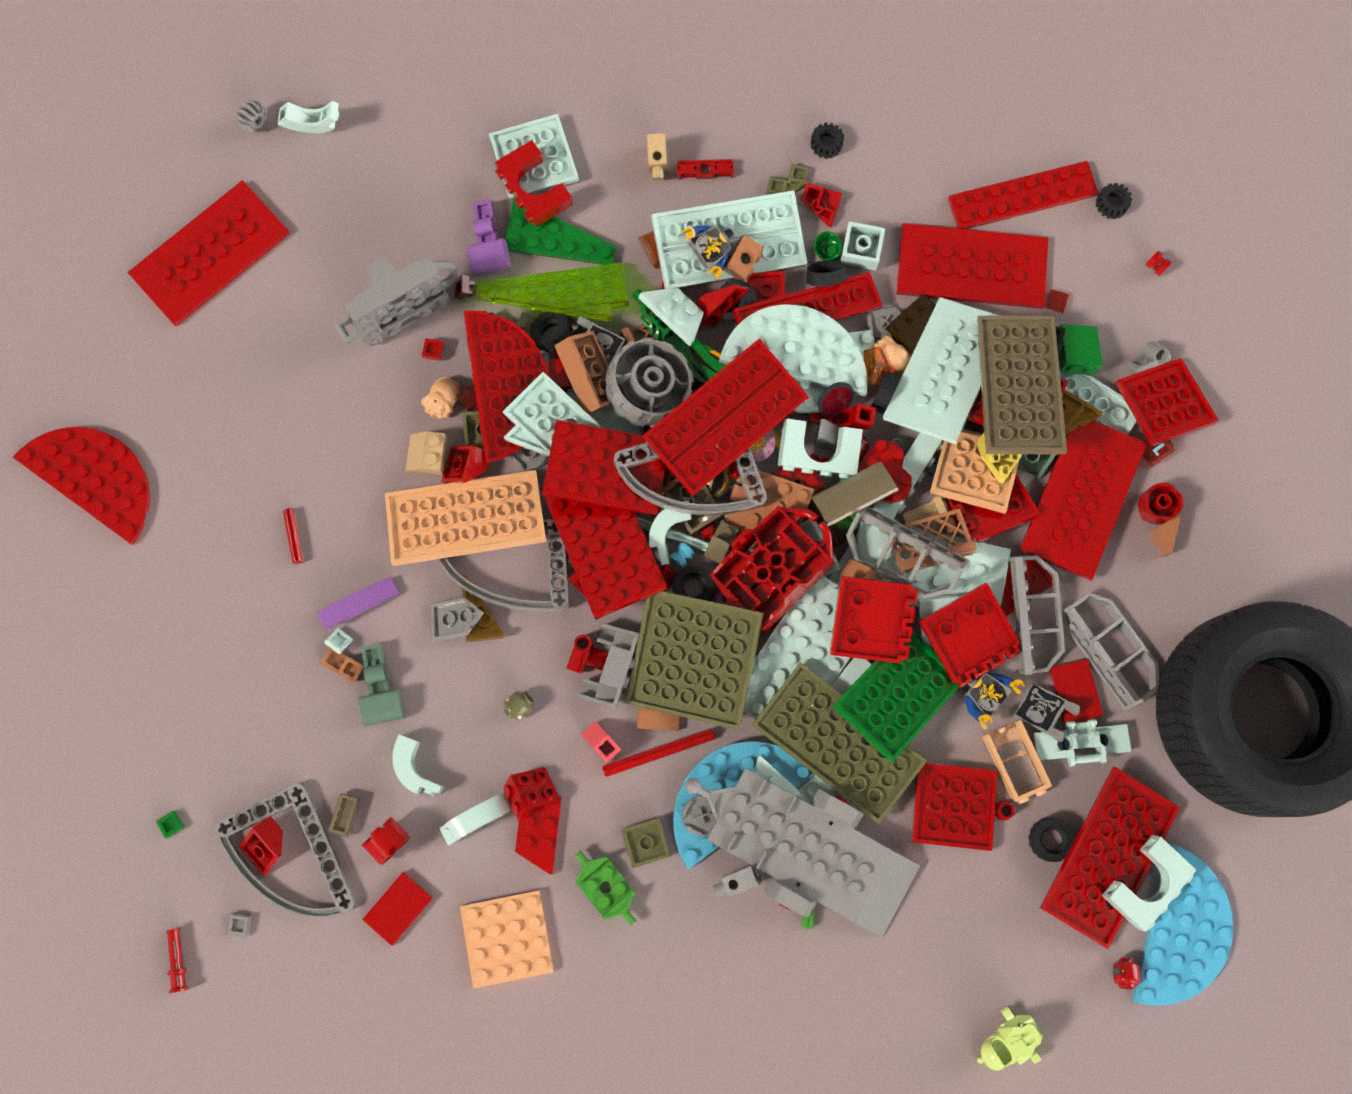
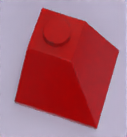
[441,445,489,483]
[239,816,283,877]

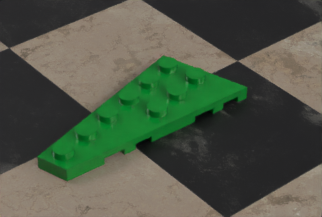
[505,198,616,266]

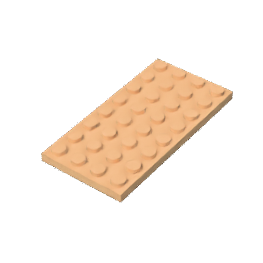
[385,470,546,566]

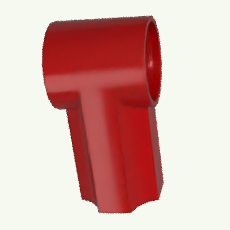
[566,634,593,674]

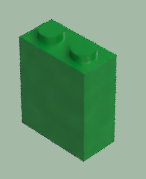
[1058,324,1103,376]

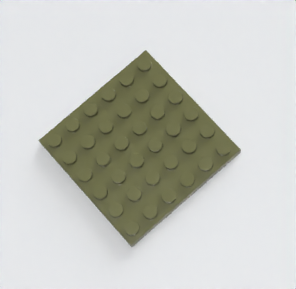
[626,591,764,730]

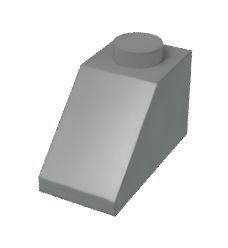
[814,419,841,451]

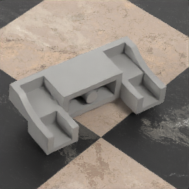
[578,623,639,709]

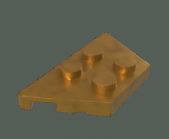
[1062,390,1103,435]

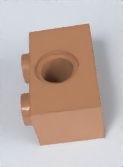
[723,235,764,281]

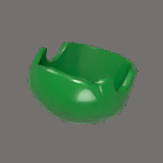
[814,231,843,260]

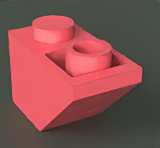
[581,721,622,764]

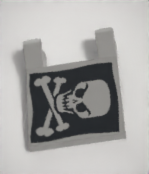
[577,316,625,365]
[1013,683,1080,742]

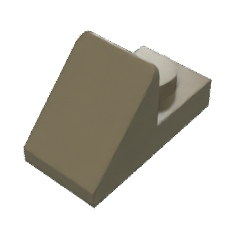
[704,521,738,564]

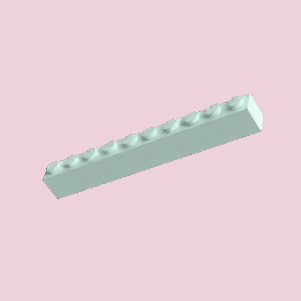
[829,432,943,586]

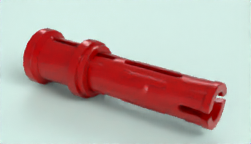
[166,928,188,993]

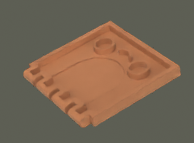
[722,469,814,559]

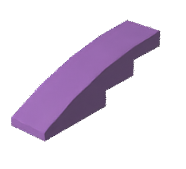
[317,577,399,630]

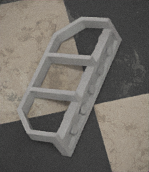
[846,506,970,599]
[1008,556,1065,675]
[1062,592,1159,711]

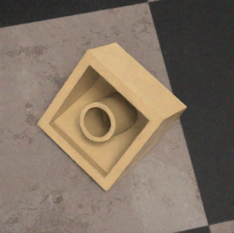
[405,431,448,476]

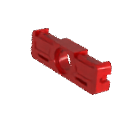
[677,159,734,180]

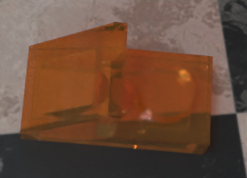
[864,346,891,387]

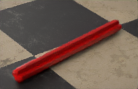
[602,729,715,777]

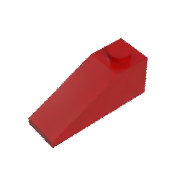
[694,284,749,327]

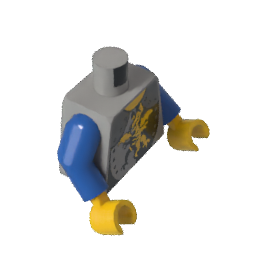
[681,225,734,280]
[964,672,1025,729]

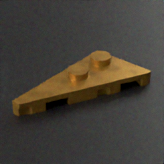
[462,575,504,642]

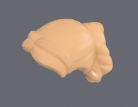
[873,335,912,376]
[421,377,461,419]

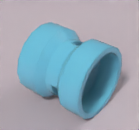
[669,542,696,568]

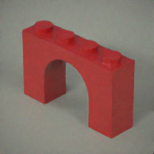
[495,140,573,227]

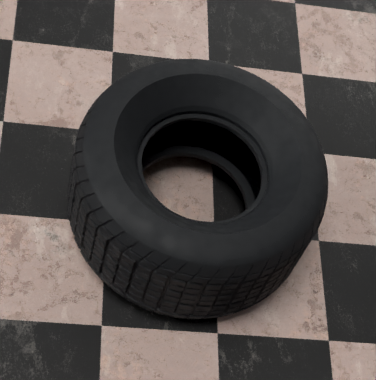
[1156,601,1352,817]

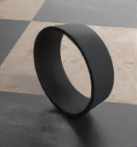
[806,260,847,287]

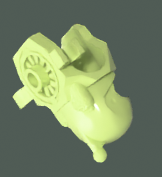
[977,1007,1043,1071]

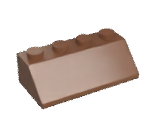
[554,331,612,414]

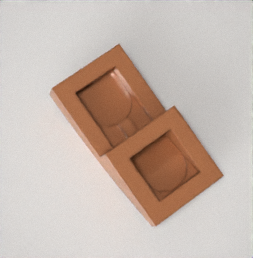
[320,648,364,683]
[637,709,680,731]

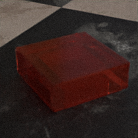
[1045,289,1069,313]

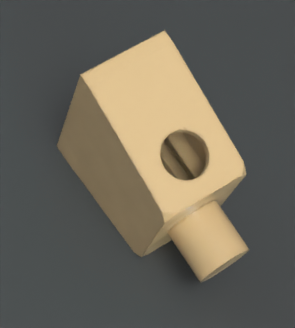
[647,133,667,180]

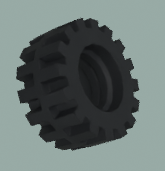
[811,122,844,159]
[1096,183,1132,219]

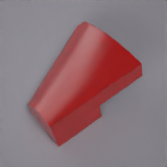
[801,183,843,227]

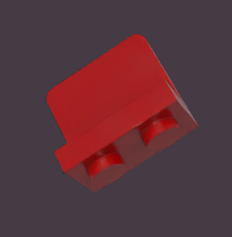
[503,767,559,821]

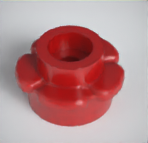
[701,523,718,540]

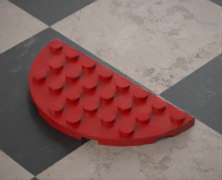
[463,310,550,463]
[12,427,150,545]

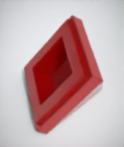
[660,564,676,590]

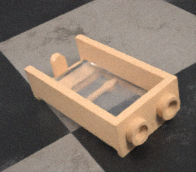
[982,720,1052,804]

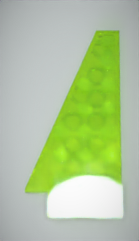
[476,263,629,321]

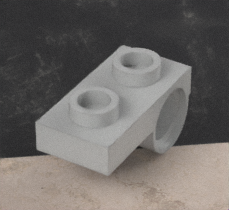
[1127,341,1171,373]

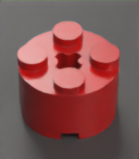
[1137,483,1184,525]
[361,817,410,865]

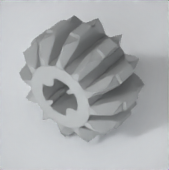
[236,100,267,133]

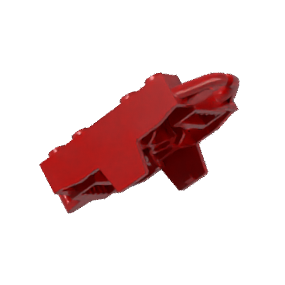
[710,506,836,632]

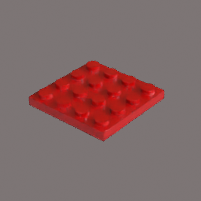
[1115,358,1219,447]
[911,763,998,851]

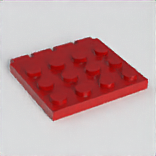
[944,475,1040,544]
[829,576,918,663]
[919,582,1021,688]

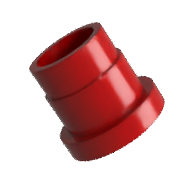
[995,801,1015,821]

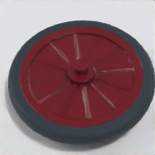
[818,382,854,417]

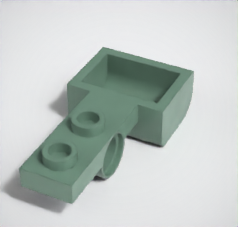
[358,643,405,726]

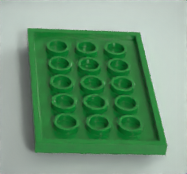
[832,632,959,763]

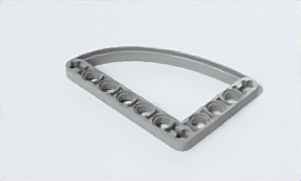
[614,443,767,515]
[437,519,569,612]
[214,784,356,918]

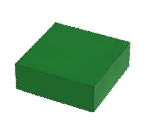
[156,811,185,839]

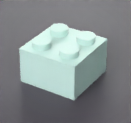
[840,221,885,271]

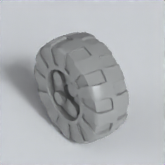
[605,338,694,427]

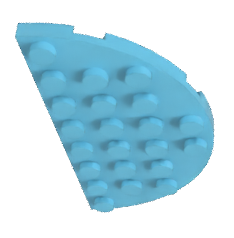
[673,741,815,870]
[1132,843,1233,1006]

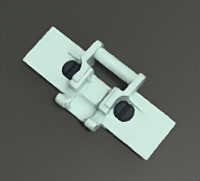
[1033,719,1132,767]

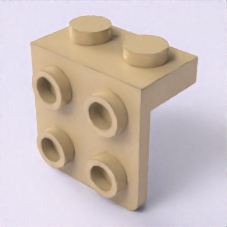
[902,496,956,535]

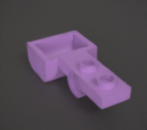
[467,199,511,276]

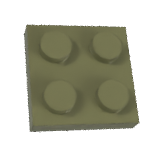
[621,818,671,868]

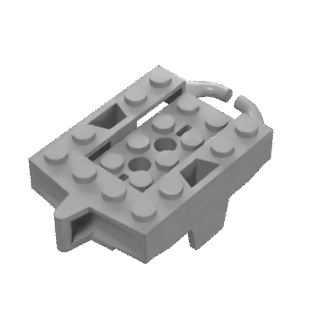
[335,257,457,347]

